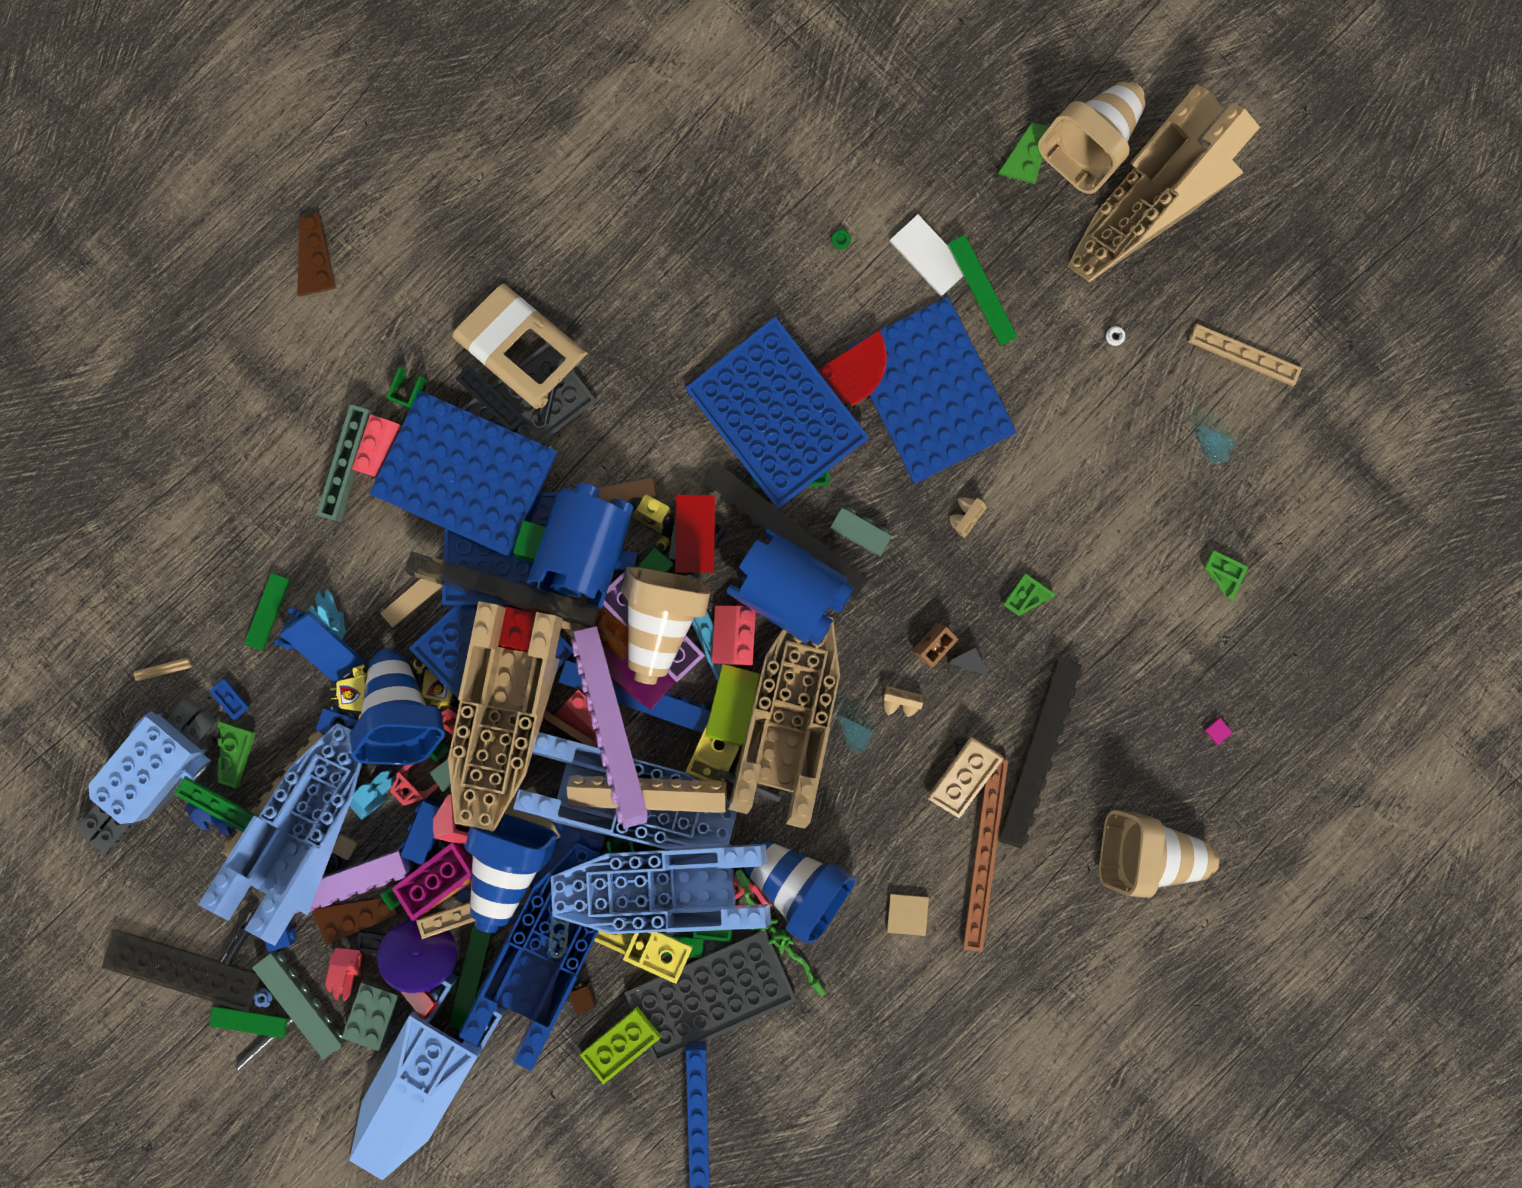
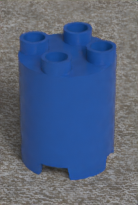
[526,483,634,609]
[727,528,854,646]

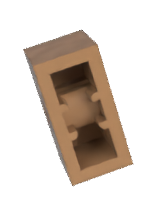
[911,623,959,668]

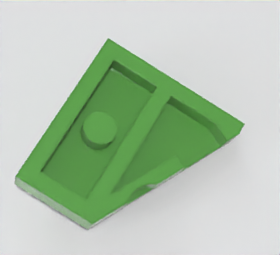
[1204,550,1248,600]
[1003,573,1056,616]

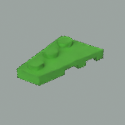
[998,122,1049,184]
[218,721,255,788]

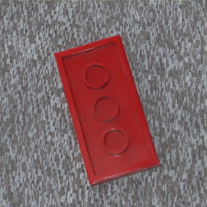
[675,495,715,573]

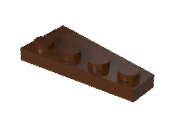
[297,213,336,297]
[312,897,399,945]

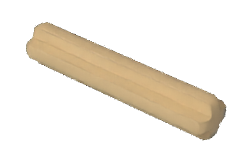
[134,658,192,681]

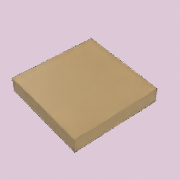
[887,893,929,936]

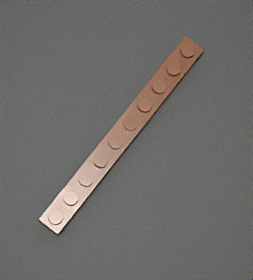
[963,759,1008,952]

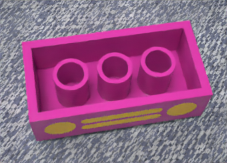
[392,843,472,921]

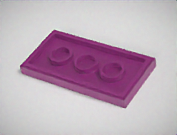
[603,636,675,710]

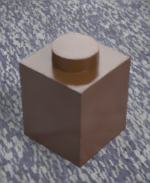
[569,982,597,1015]

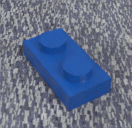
[209,678,250,720]

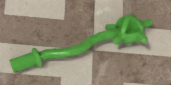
[735,869,778,933]
[768,925,827,996]

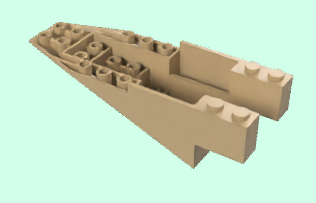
[1067,84,1260,282]
[448,601,563,831]
[728,616,840,829]

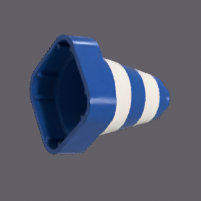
[349,649,445,765]
[464,813,557,933]
[745,840,858,944]

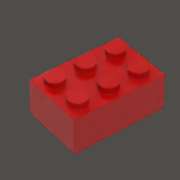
[496,604,536,653]

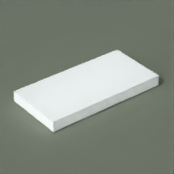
[890,215,963,297]

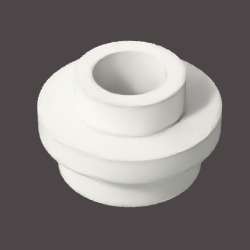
[1106,326,1125,346]

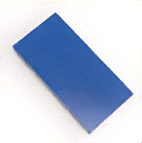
[280,611,365,684]

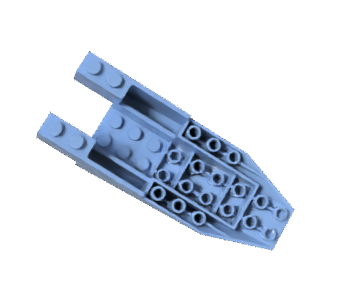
[198,723,362,946]
[513,732,737,850]
[551,844,771,934]
[349,972,507,1180]

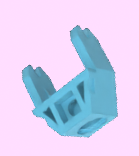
[309,590,346,640]
[349,770,396,820]

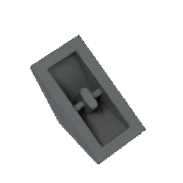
[948,647,988,675]

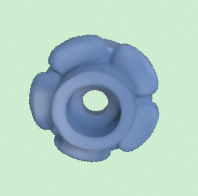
[253,988,273,1007]

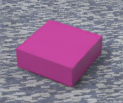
[1204,718,1233,745]

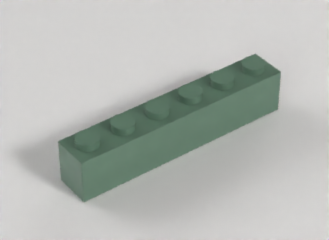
[317,404,374,522]
[252,950,347,1060]

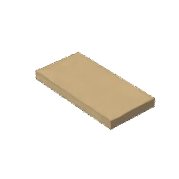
[927,736,1004,818]

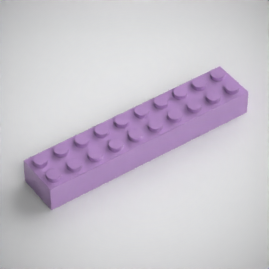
[571,626,648,829]

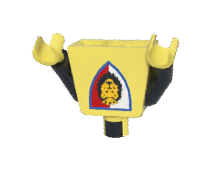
[628,494,674,550]
[413,659,460,710]
[329,665,367,719]

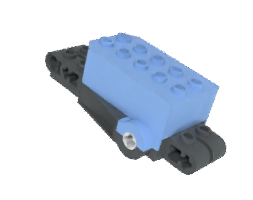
[76,697,218,856]

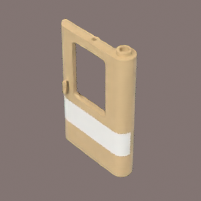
[453,284,588,409]

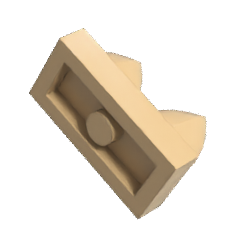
[950,497,987,538]
[884,686,923,717]

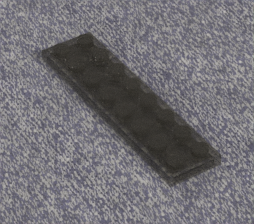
[101,929,261,1013]

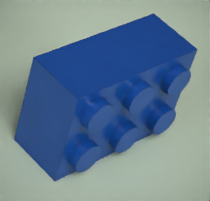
[400,797,443,865]

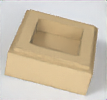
[332,834,358,861]

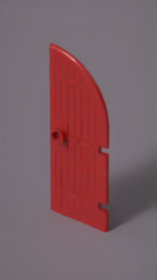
[817,331,887,406]

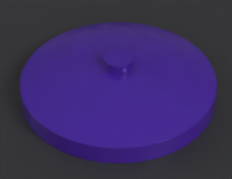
[377,920,457,993]

